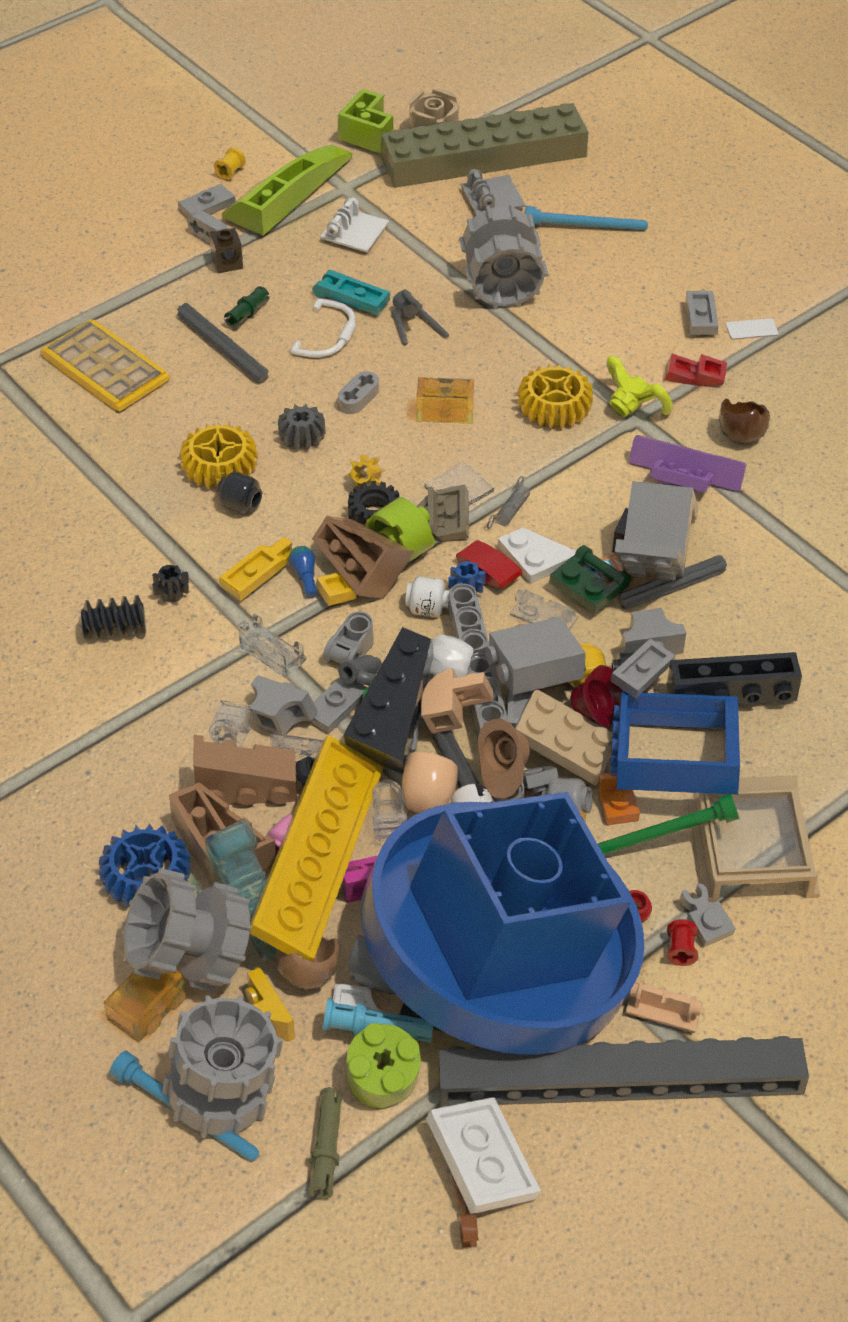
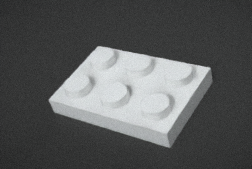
[426,1097,541,1214]

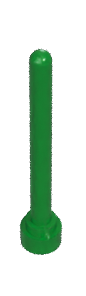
[597,793,740,855]

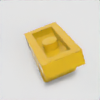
[245,967,295,1042]

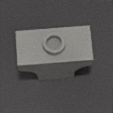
[620,608,686,655]
[249,675,318,736]

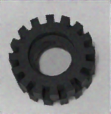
[348,481,399,526]

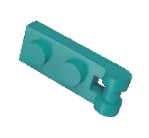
[312,270,390,315]

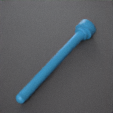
[525,206,648,230]
[109,1051,259,1161]

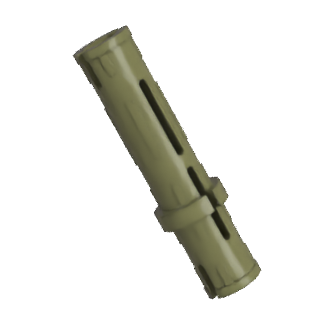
[309,1087,343,1199]

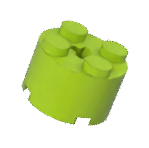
[365,497,435,563]
[345,1023,421,1109]

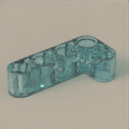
[205,819,277,961]

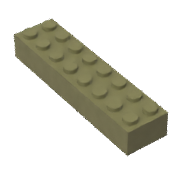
[381,103,589,188]

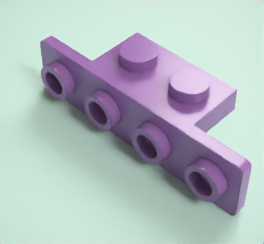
[629,435,747,493]

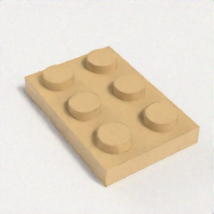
[515,689,613,786]

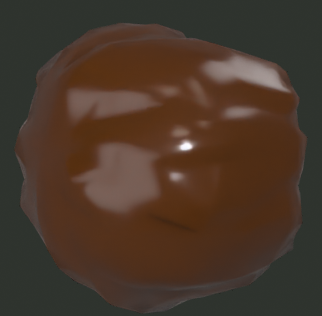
[719,398,770,444]

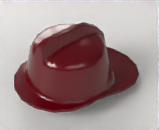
[570,665,623,727]

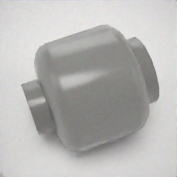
[542,778,592,818]

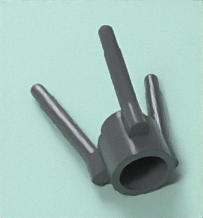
[392,289,449,345]

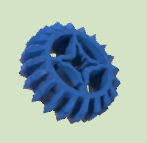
[99,823,191,908]

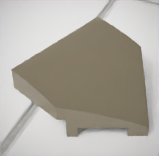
[417,484,469,541]

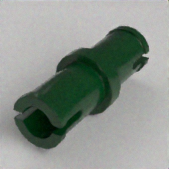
[224,286,270,328]

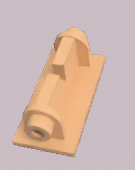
[626,981,704,1033]

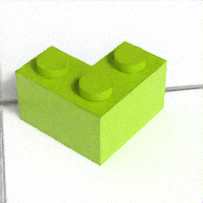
[338,89,394,154]

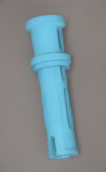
[323,998,433,1043]

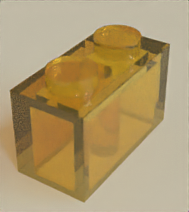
[416,377,475,424]
[103,970,187,1043]

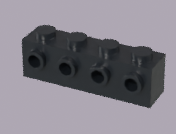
[667,652,802,705]

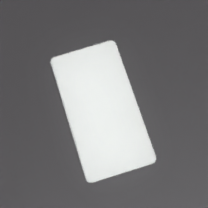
[726,318,779,339]

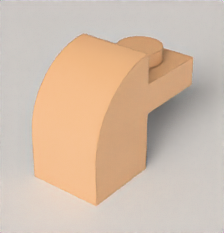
[421,668,493,734]

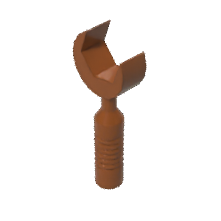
[452,1175,479,1248]

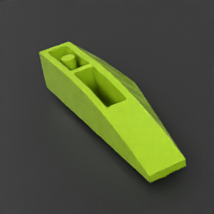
[222,144,352,236]

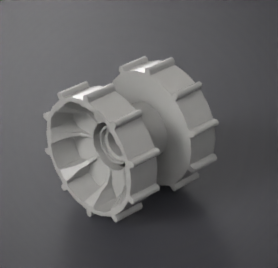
[459,204,549,309]
[122,868,253,992]
[162,995,283,1138]

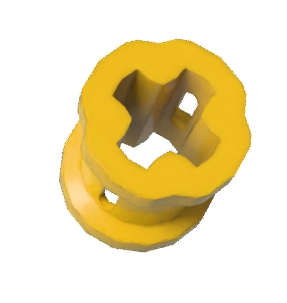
[213,147,246,180]

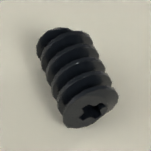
[81,595,147,639]

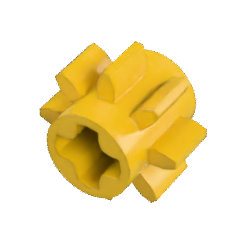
[347,454,385,488]

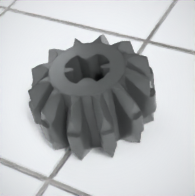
[278,404,326,450]

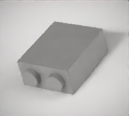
[486,617,586,695]

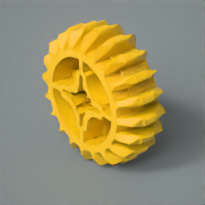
[517,364,594,429]
[179,422,258,489]

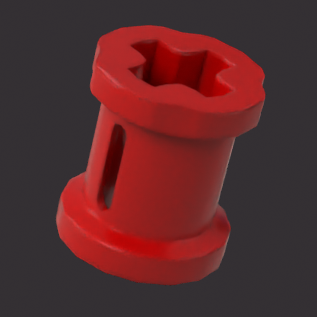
[667,919,698,966]

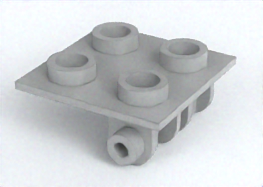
[461,169,525,215]

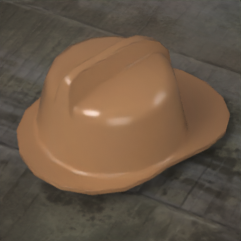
[477,719,530,799]

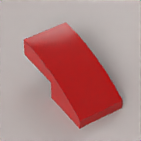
[665,354,727,386]
[456,540,523,589]

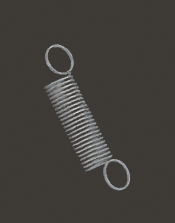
[487,476,530,529]

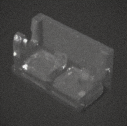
[238,614,306,678]

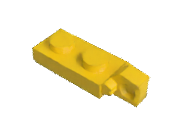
[218,536,293,601]

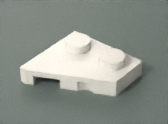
[498,527,576,584]

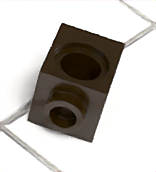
[210,228,243,273]

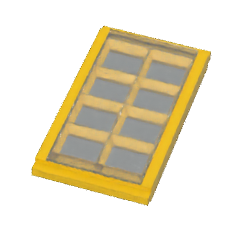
[40,319,170,412]

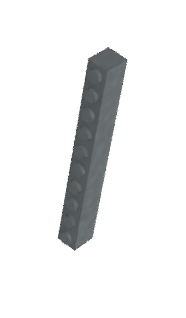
[438,1036,809,1107]

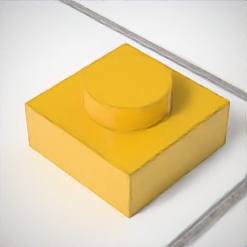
[316,572,357,606]

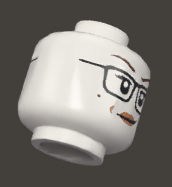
[405,576,449,618]

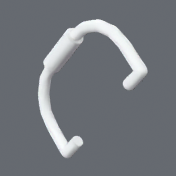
[291,299,356,358]

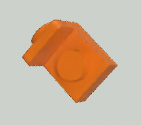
[597,772,640,826]

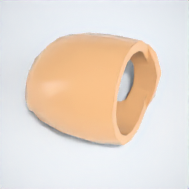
[401,752,458,814]

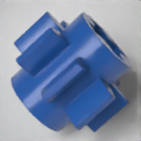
[448,561,486,593]

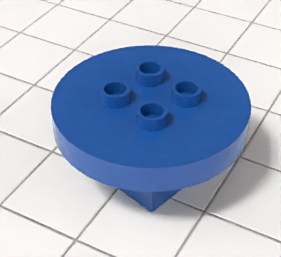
[361,792,644,1054]

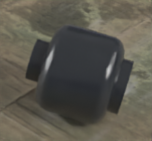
[217,471,263,514]

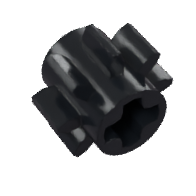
[152,565,189,602]

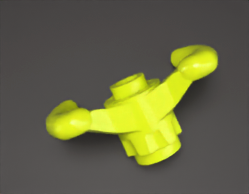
[606,356,673,417]

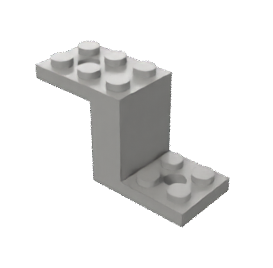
[615,481,698,580]

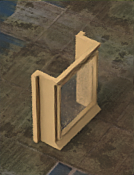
[688,775,820,903]

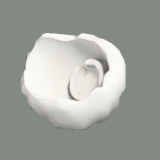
[428,635,474,682]

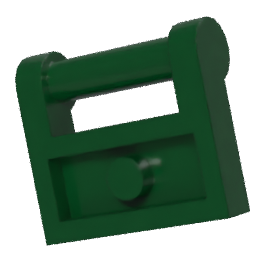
[549,545,632,613]

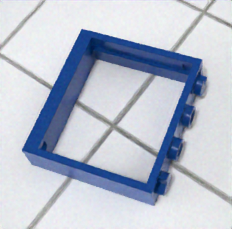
[610,692,740,795]

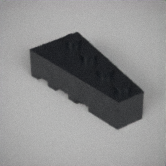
[343,627,434,774]

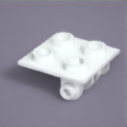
[320,198,389,252]

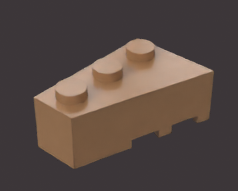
[312,515,415,599]
[193,735,297,805]
[169,782,276,885]

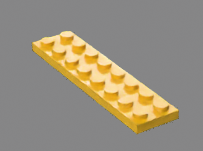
[250,734,384,961]

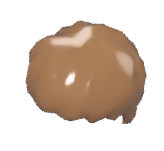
[276,936,340,989]

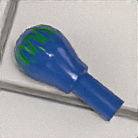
[289,546,318,598]

